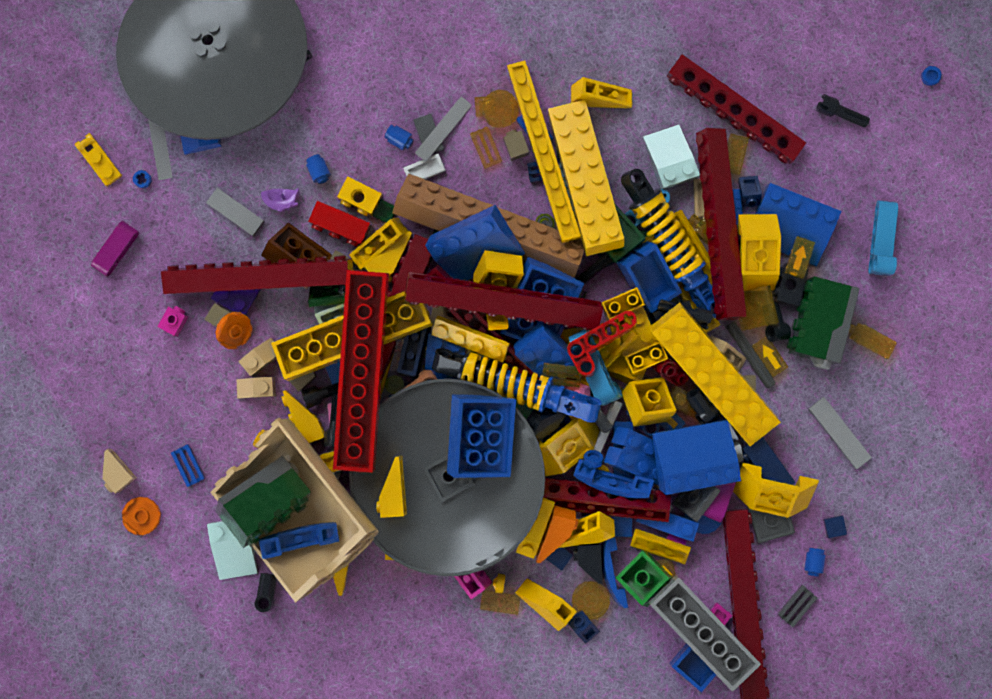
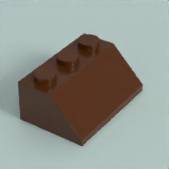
[261,222,332,289]

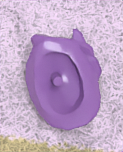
[261,188,300,212]

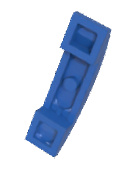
[574,459,654,498]
[259,522,339,559]
[601,537,628,608]

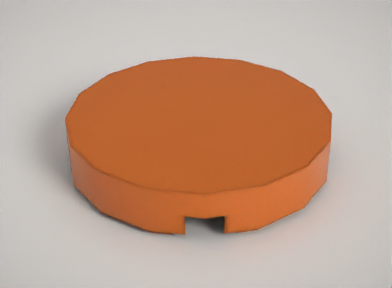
[215,312,253,349]
[122,497,161,535]

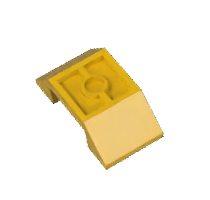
[737,214,781,291]
[601,287,668,374]
[537,415,600,476]
[733,463,819,518]

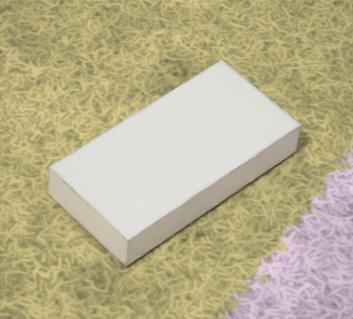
[403,154,446,180]

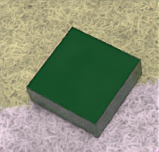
[373,199,395,223]

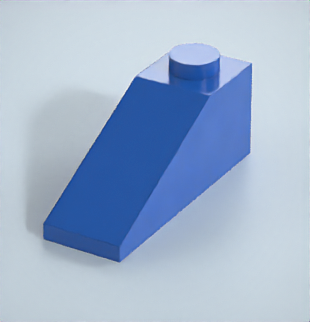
[636,512,699,541]

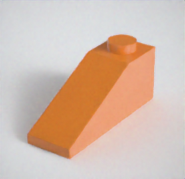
[536,505,579,563]

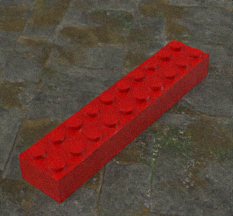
[333,270,389,473]

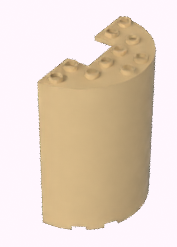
[211,418,379,603]

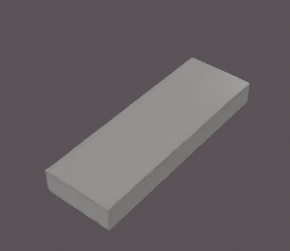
[206,188,264,237]

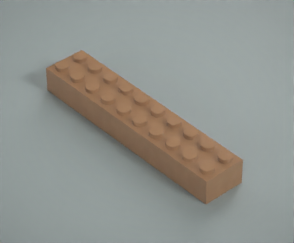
[392,173,585,278]

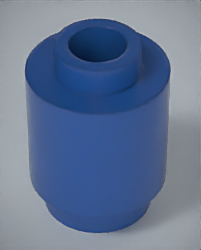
[384,124,414,151]
[306,154,331,184]
[804,548,826,577]

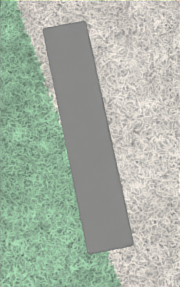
[415,96,472,162]
[148,119,172,180]

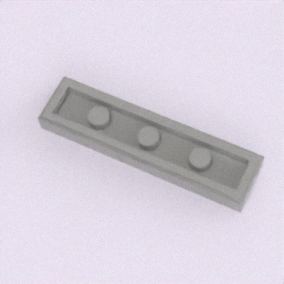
[808,397,872,469]

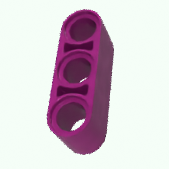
[91,221,139,277]
[703,482,736,522]

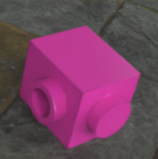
[157,306,188,337]

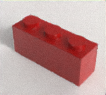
[308,201,371,247]

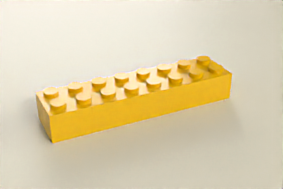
[548,100,624,256]
[271,291,434,381]
[650,302,781,446]

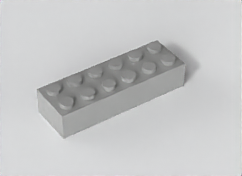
[648,575,761,692]

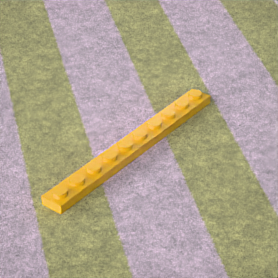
[507,60,581,243]

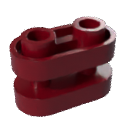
[651,355,689,386]

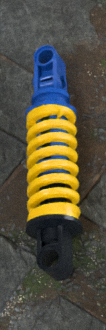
[621,169,716,319]
[432,348,602,423]

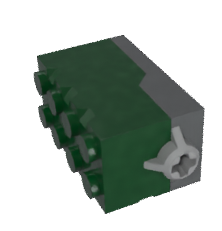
[787,276,860,370]
[215,456,311,548]

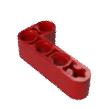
[567,311,637,377]

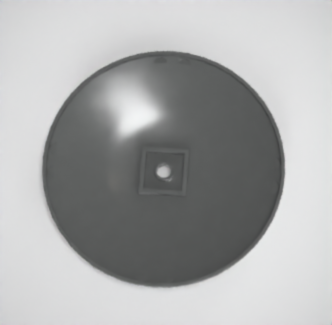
[116,0,308,140]
[349,379,545,576]

